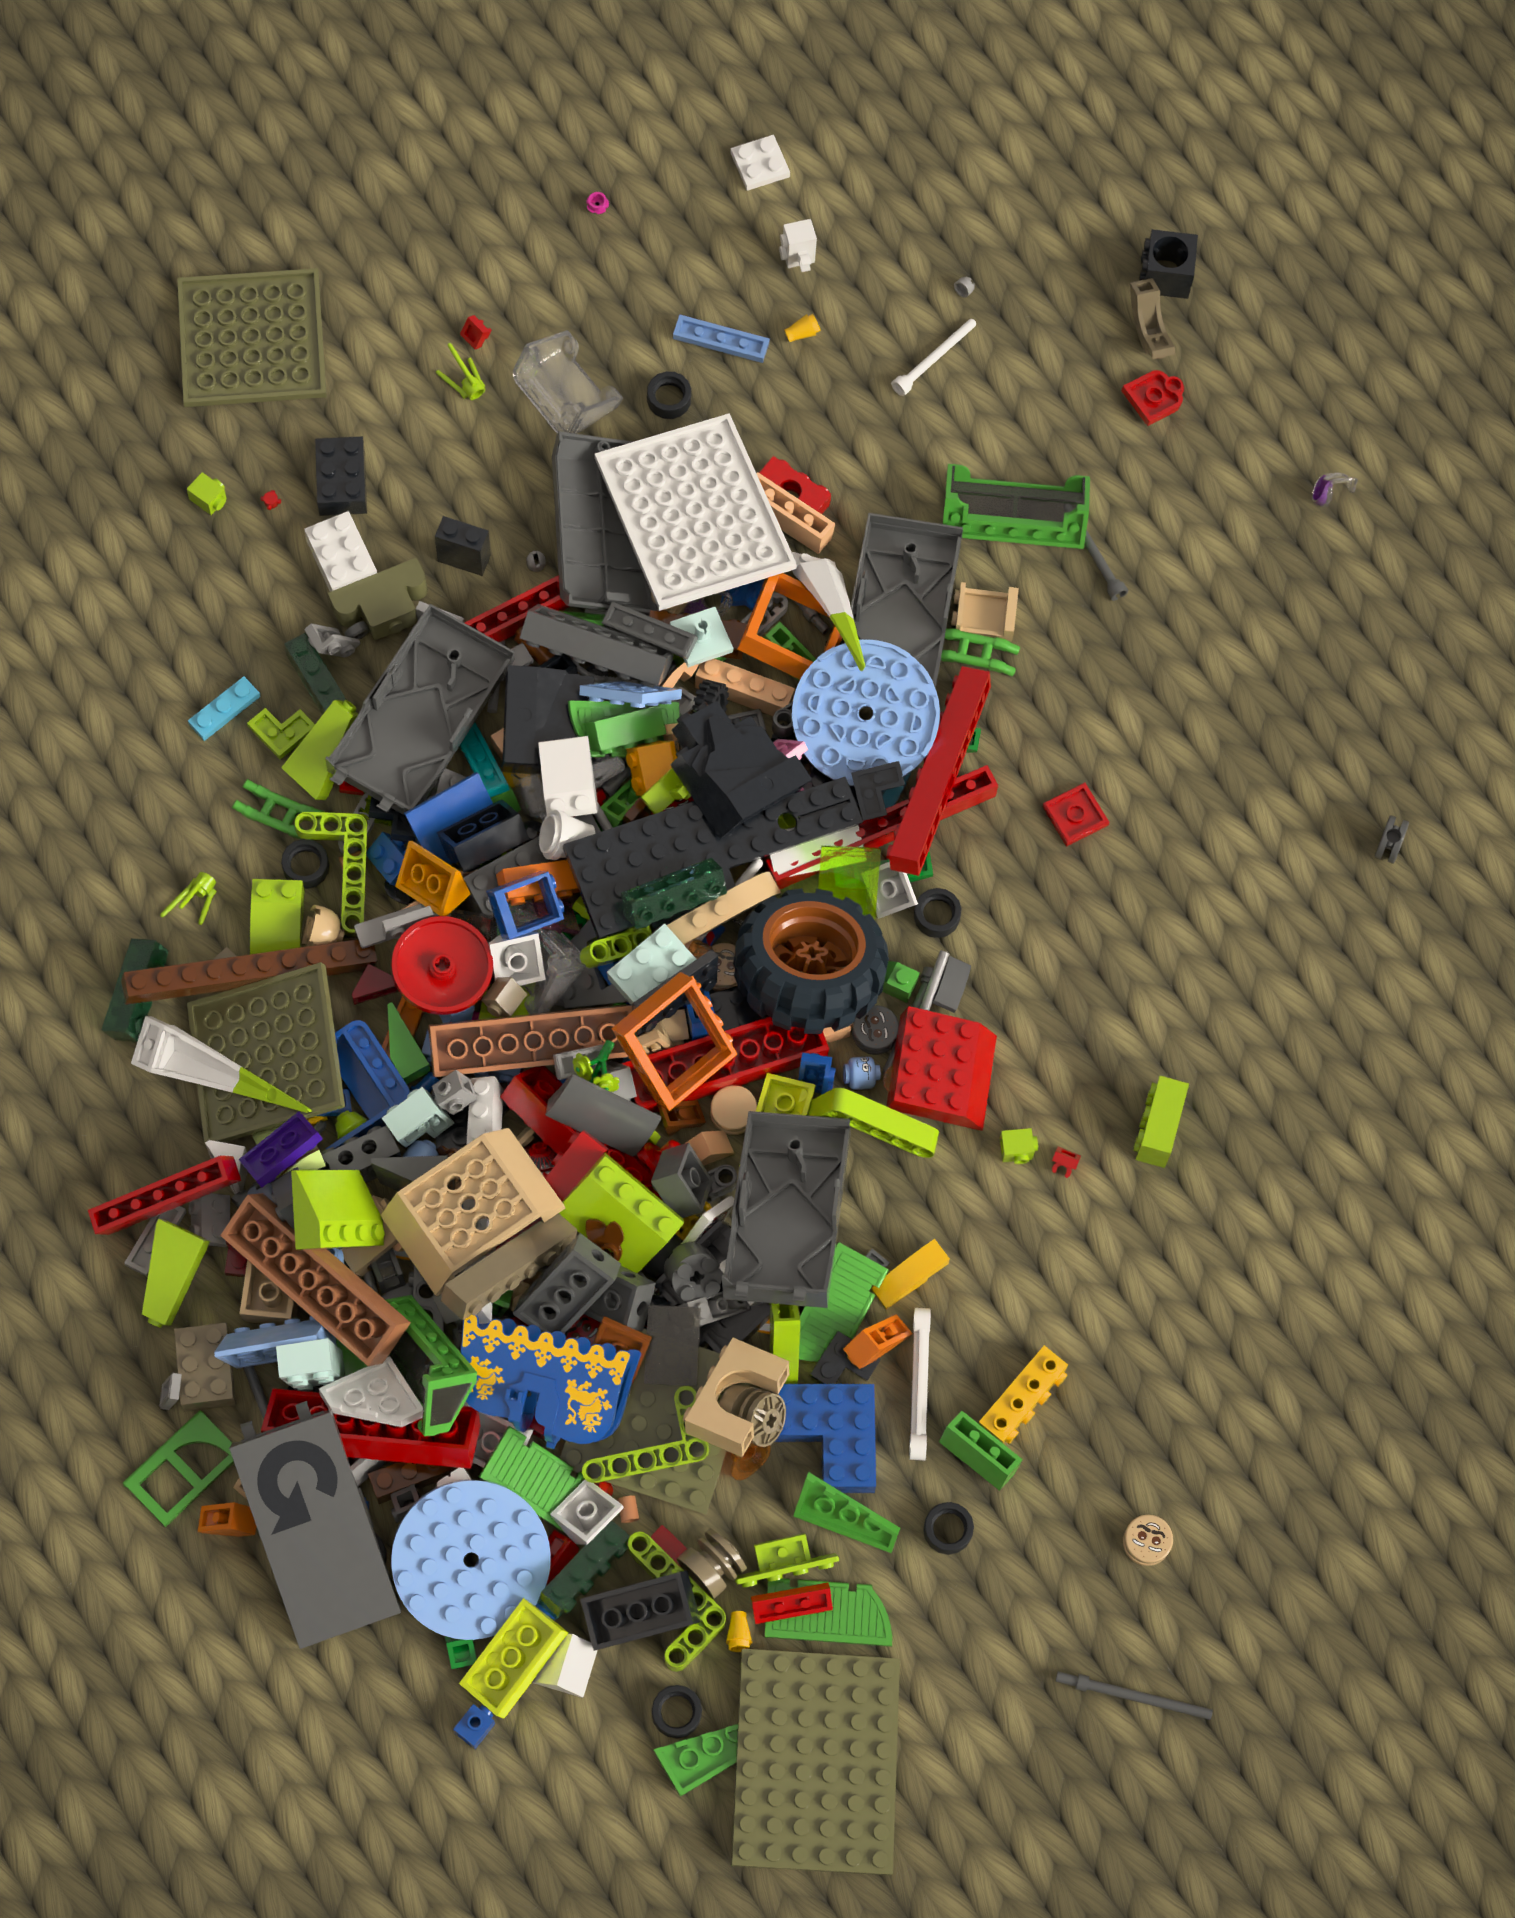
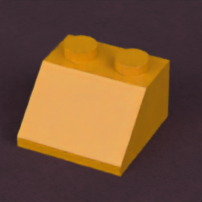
[626,741,677,796]

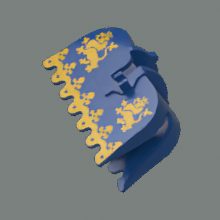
[459,1315,641,1449]

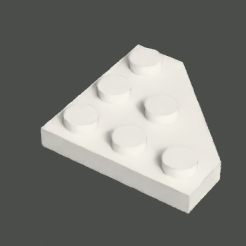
[319,1356,424,1427]

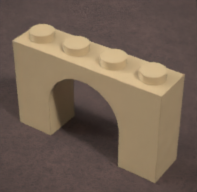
[683,1338,790,1457]

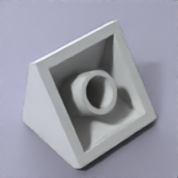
[861,862,918,919]
[489,931,546,986]
[205,1140,247,1194]
[550,1479,624,1545]
[532,1634,597,1698]

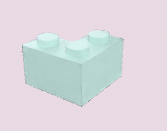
[382,1087,454,1147]

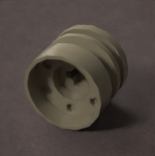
[719,1383,786,1447]
[677,1528,747,1600]

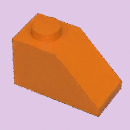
[198,1502,257,1537]

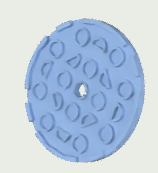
[792,640,940,787]
[391,1479,551,1640]

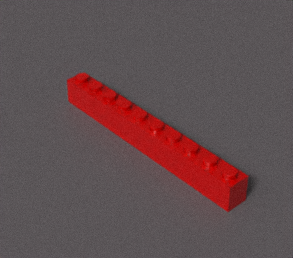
[886,666,991,876]
[765,765,998,890]

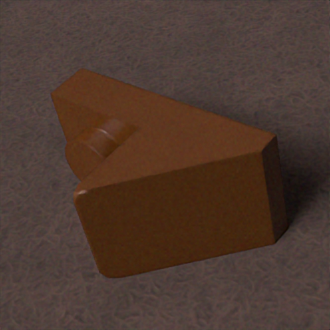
[657,1100,706,1137]

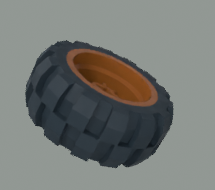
[733,888,889,1034]

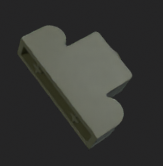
[327,557,428,640]

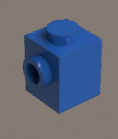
[453,1704,495,1749]

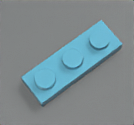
[188,676,261,741]

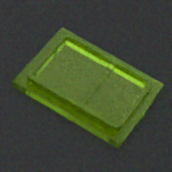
[818,845,881,920]

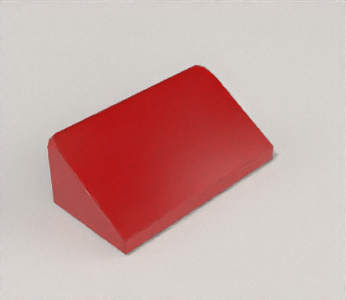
[545,1530,579,1589]

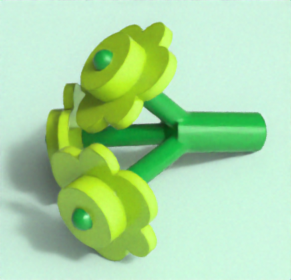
[573,1040,620,1092]

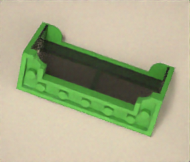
[942,464,1090,549]
[385,1295,477,1436]

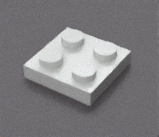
[731,135,790,191]

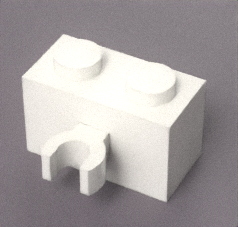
[779,219,817,272]

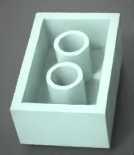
[607,924,697,1005]
[276,1338,345,1392]

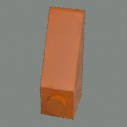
[843,1314,913,1369]

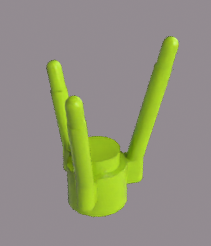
[436,343,486,400]
[160,872,217,925]

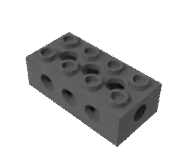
[318,1125,401,1183]
[513,1233,621,1334]
[584,1266,656,1332]

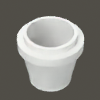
[539,810,595,860]

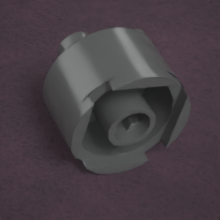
[664,1242,722,1302]

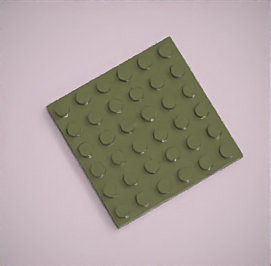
[177,268,327,407]
[187,962,345,1145]
[560,1329,749,1514]

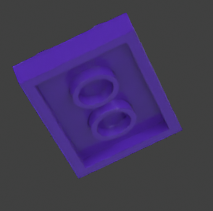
[239,1111,323,1188]

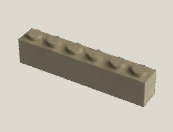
[441,1213,577,1320]

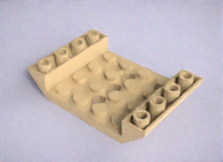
[380,1128,565,1297]

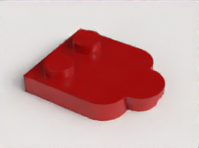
[1121,370,1184,426]

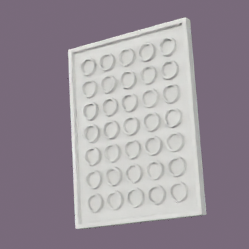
[595,413,797,611]

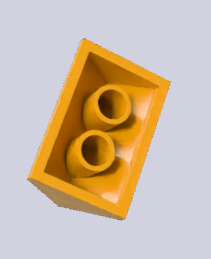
[395,841,471,916]

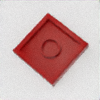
[1042,782,1110,847]

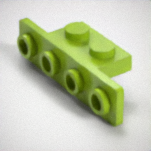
[641,768,691,814]
[735,1533,839,1587]

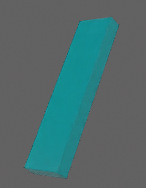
[459,723,510,798]

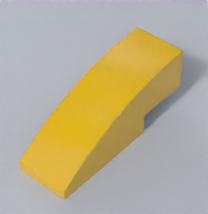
[871,1239,950,1309]

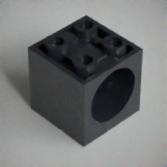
[1139,229,1198,299]

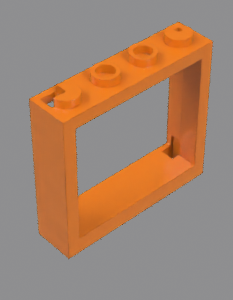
[737,573,842,680]
[611,972,737,1111]

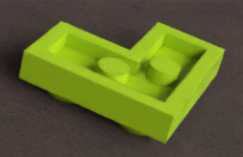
[247,708,315,760]

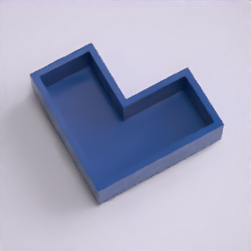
[771,1384,876,1493]

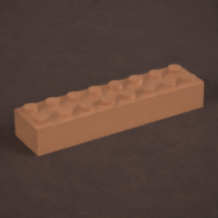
[428,1004,635,1077]
[220,1193,411,1366]

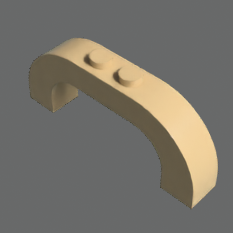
[667,871,782,946]

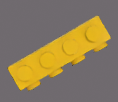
[978,1345,1068,1444]

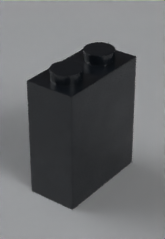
[435,516,491,576]

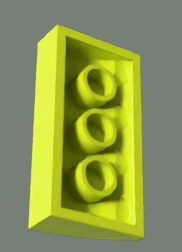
[739,1073,816,1167]
[459,1598,569,1718]

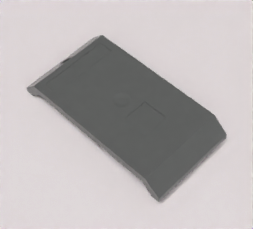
[552,432,659,616]

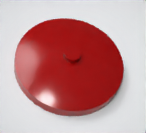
[392,916,493,1015]

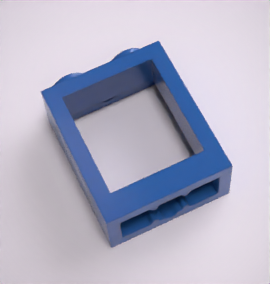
[486,871,564,940]

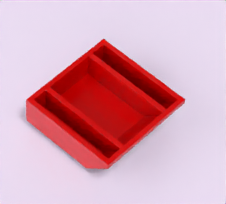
[886,1006,997,1131]

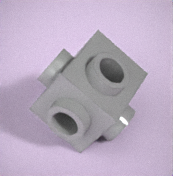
[432,1070,477,1115]

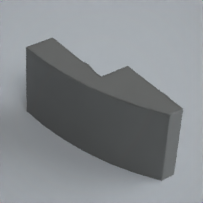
[932,956,971,1013]

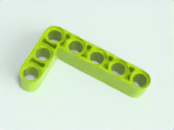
[295,812,367,938]
[580,923,652,968]
[807,1088,939,1158]
[582,1386,710,1483]
[628,1532,726,1672]

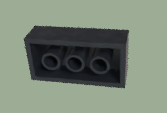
[580,1570,701,1651]

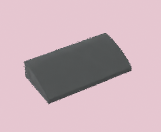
[545,1074,661,1157]

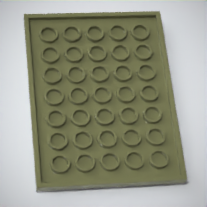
[731,1649,900,1876]

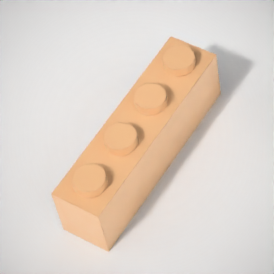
[756,472,835,554]
[695,658,795,716]

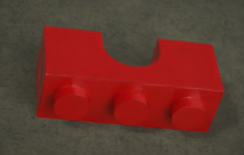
[759,456,831,514]

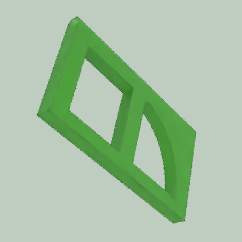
[123,1410,234,1527]

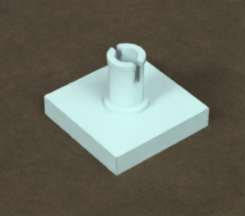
[670,607,733,668]

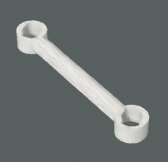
[909,1308,931,1461]

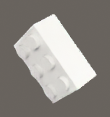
[304,511,377,592]

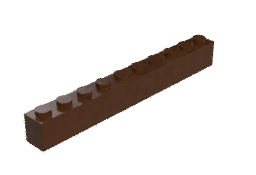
[121,939,377,1005]

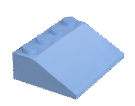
[214,1316,336,1368]

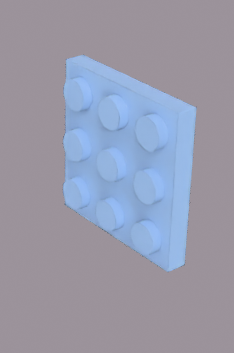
[579,681,682,708]

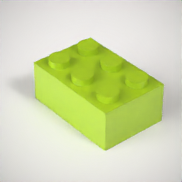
[1133,1076,1189,1168]

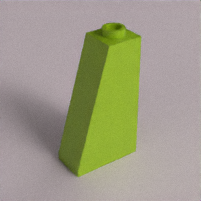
[281,700,358,800]
[142,1219,210,1328]
[770,1303,800,1384]

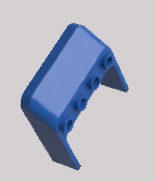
[326,1020,411,1149]

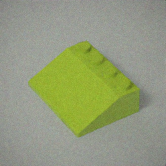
[559,1152,684,1273]
[291,1170,385,1250]

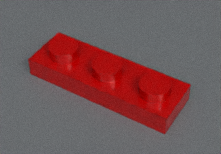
[751,1582,833,1624]

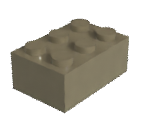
[174,1323,236,1412]

